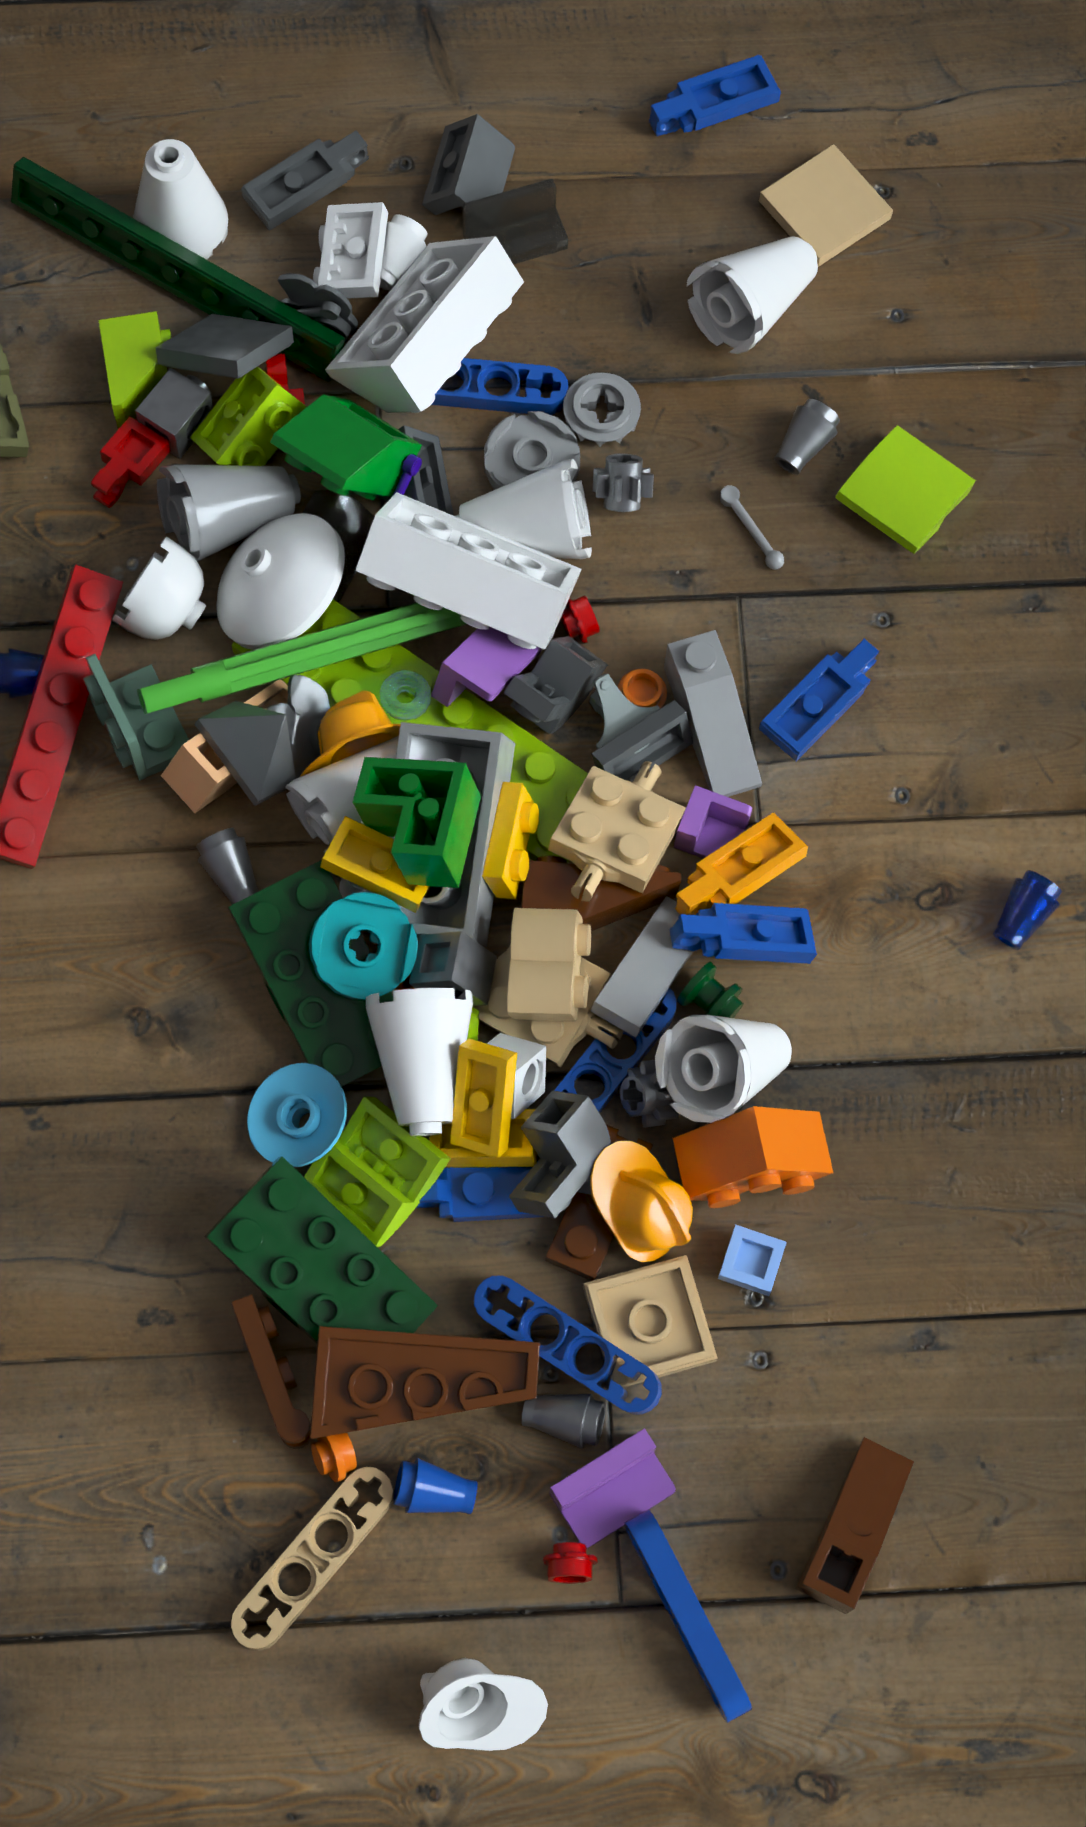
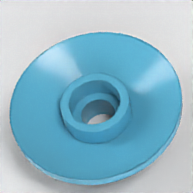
[247,1063,347,1167]

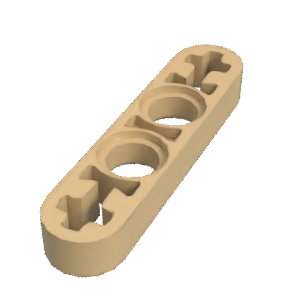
[231,1467,394,1651]

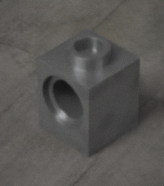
[135,368,213,459]
[409,931,497,1006]

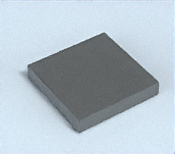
[156,314,294,379]

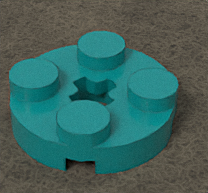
[309,892,418,1000]

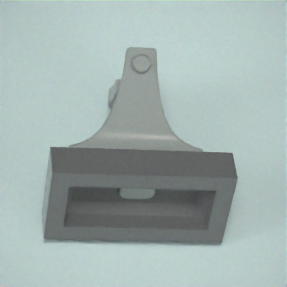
[589,674,693,782]

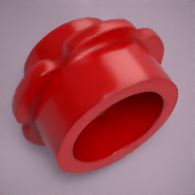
[561,595,600,644]
[543,1542,598,1584]

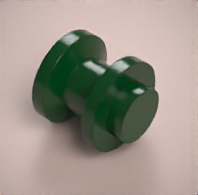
[677,962,744,1018]

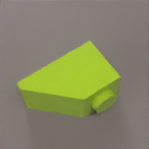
[98,311,172,429]

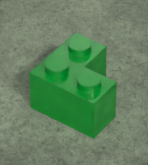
[352,757,481,888]

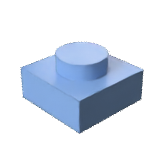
[718,1224,787,1296]

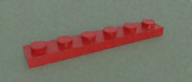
[0,564,123,869]

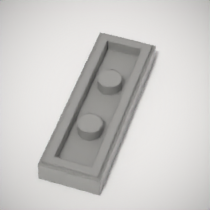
[591,896,694,1037]

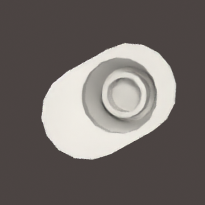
[418,1658,548,1751]

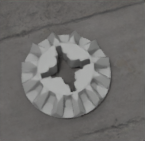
[563,372,641,447]

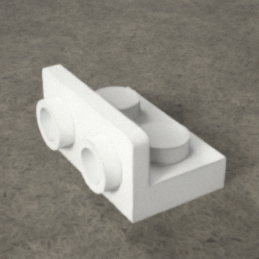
[313,202,388,298]

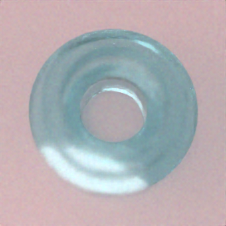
[380,670,431,720]

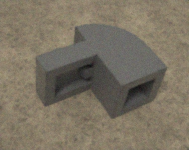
[504,636,608,734]
[509,1091,611,1219]

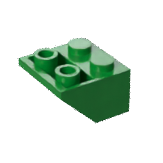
[270,394,422,500]

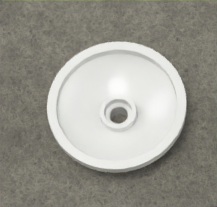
[216,513,345,650]

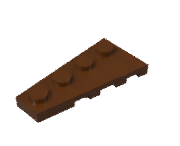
[309,1326,540,1439]

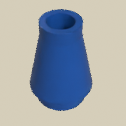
[393,1458,477,1514]

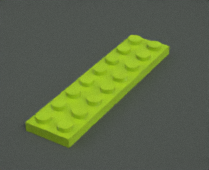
[232,599,588,863]

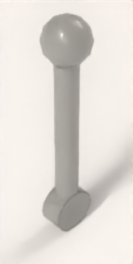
[720,485,784,570]

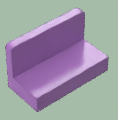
[431,627,542,707]
[549,1428,676,1549]

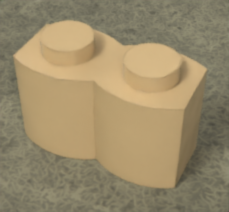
[507,908,591,1021]

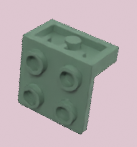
[83,654,189,781]

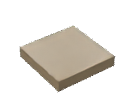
[759,144,893,267]
[583,1255,718,1387]

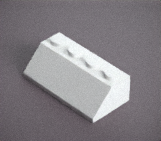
[325,236,524,413]
[355,492,581,649]

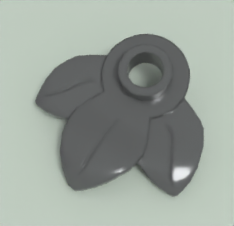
[277,273,358,342]
[265,675,330,778]

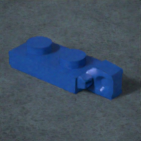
[649,55,781,136]
[759,638,879,761]
[670,903,817,964]
[416,1161,560,1222]

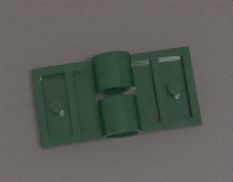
[228,860,393,1086]
[204,1156,438,1344]

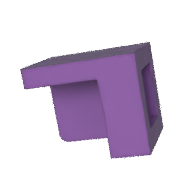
[674,785,753,859]

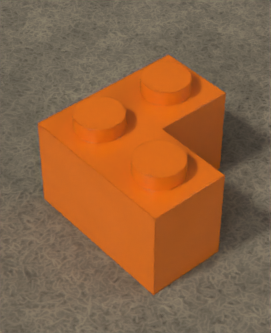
[673,1106,833,1208]

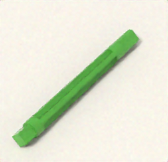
[137,602,467,714]

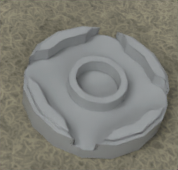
[484,411,580,489]

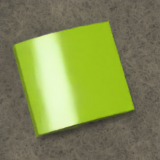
[835,425,976,554]
[304,1097,451,1247]

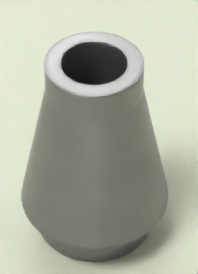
[774,399,840,475]
[196,828,259,905]
[522,1394,606,1449]

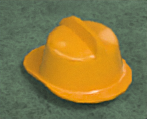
[300,690,401,777]
[590,1141,693,1262]

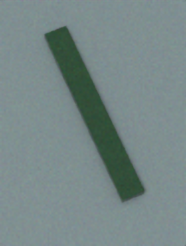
[11,157,345,382]

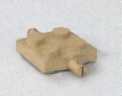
[548,761,686,902]
[473,944,623,1068]

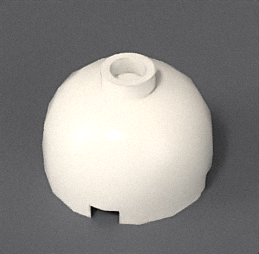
[112,536,206,640]

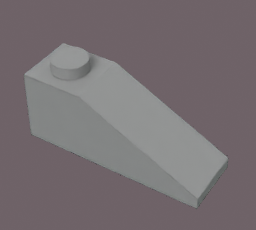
[664,630,762,797]

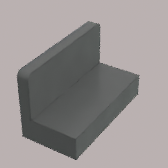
[422,114,515,225]

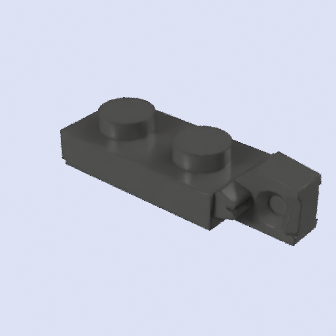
[241,130,369,231]

